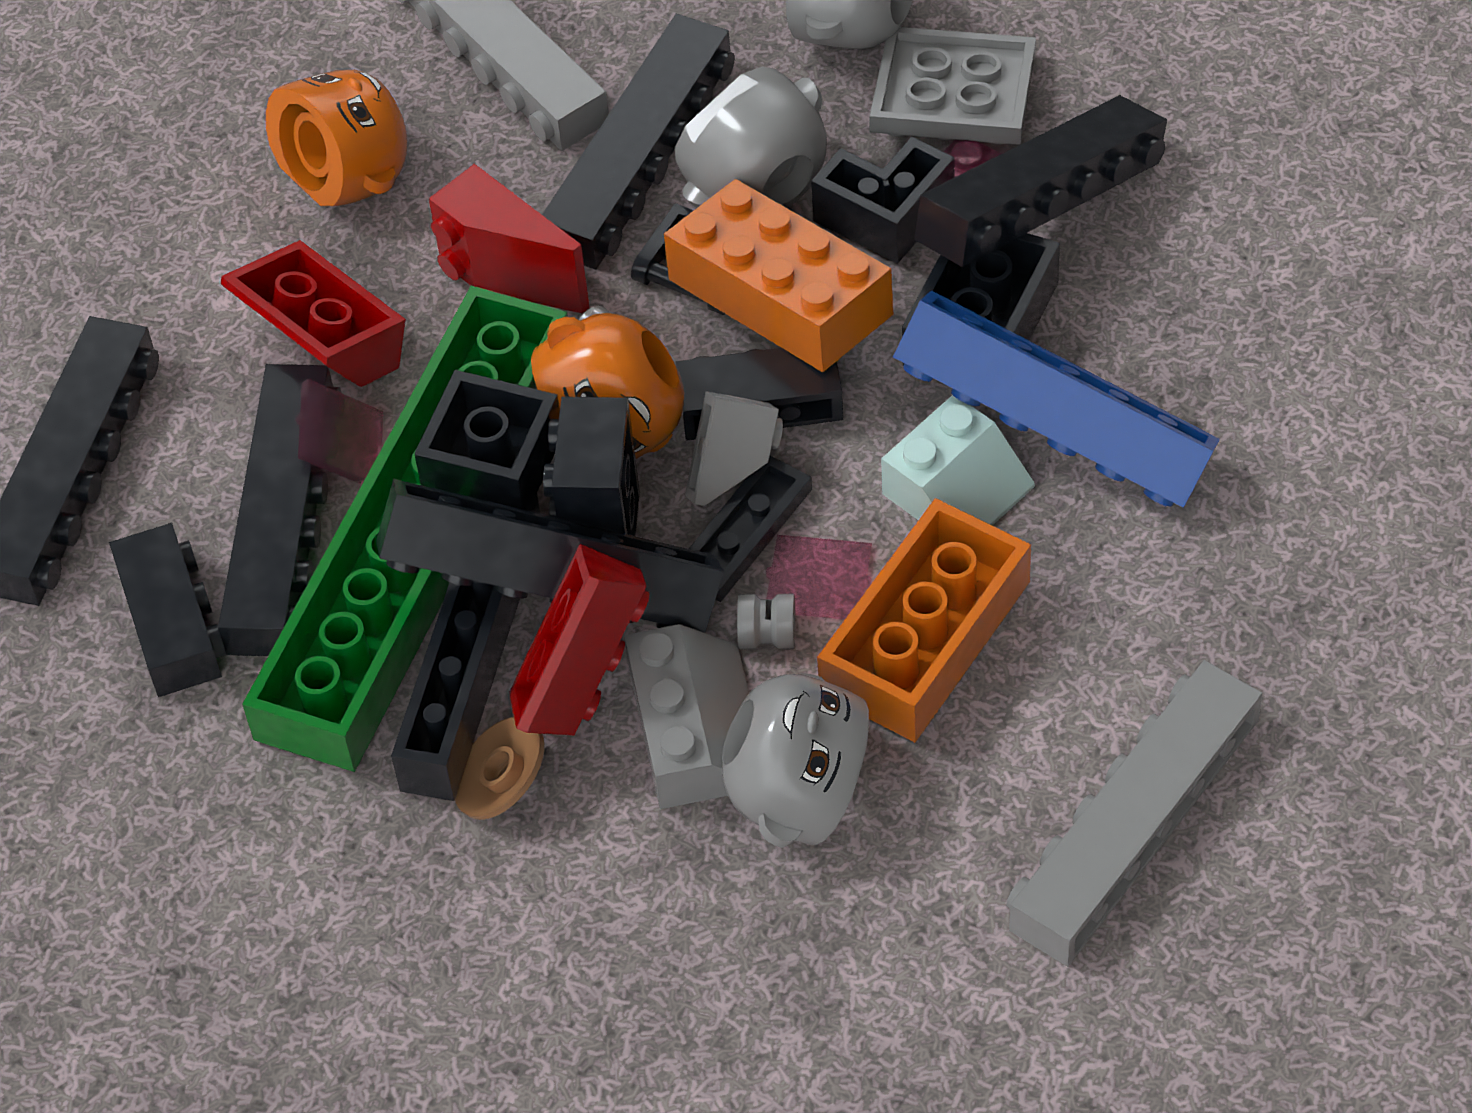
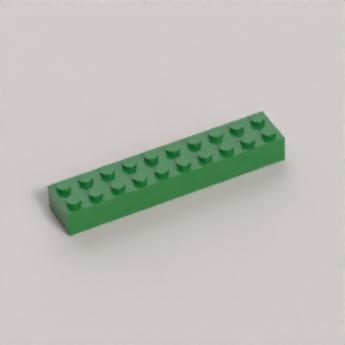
[242,286,568,772]

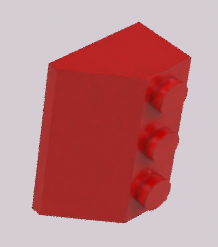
[221,240,406,387]
[509,544,649,735]

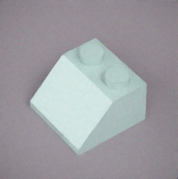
[881,395,1035,526]

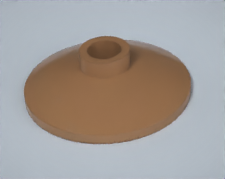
[455,717,544,820]

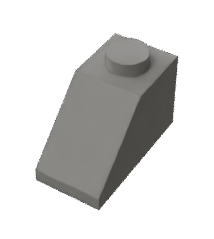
[685,391,783,506]

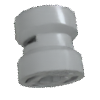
[737,594,796,649]

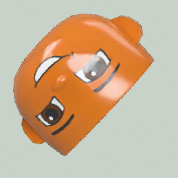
[266,69,407,206]
[531,313,685,459]

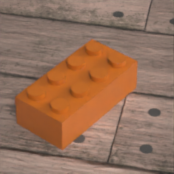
[664,179,894,372]
[817,498,1031,743]

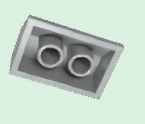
[624,624,749,809]

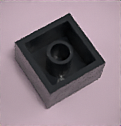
[414,370,560,511]

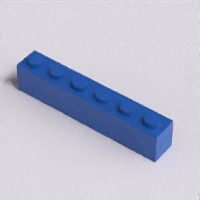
[893,291,1220,508]

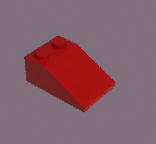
[428,164,590,314]

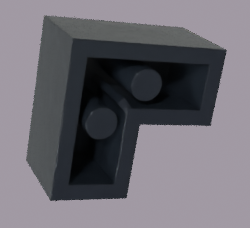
[811,137,955,264]

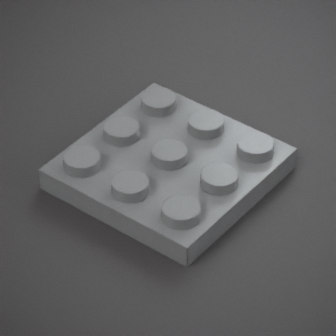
[869,27,1036,145]

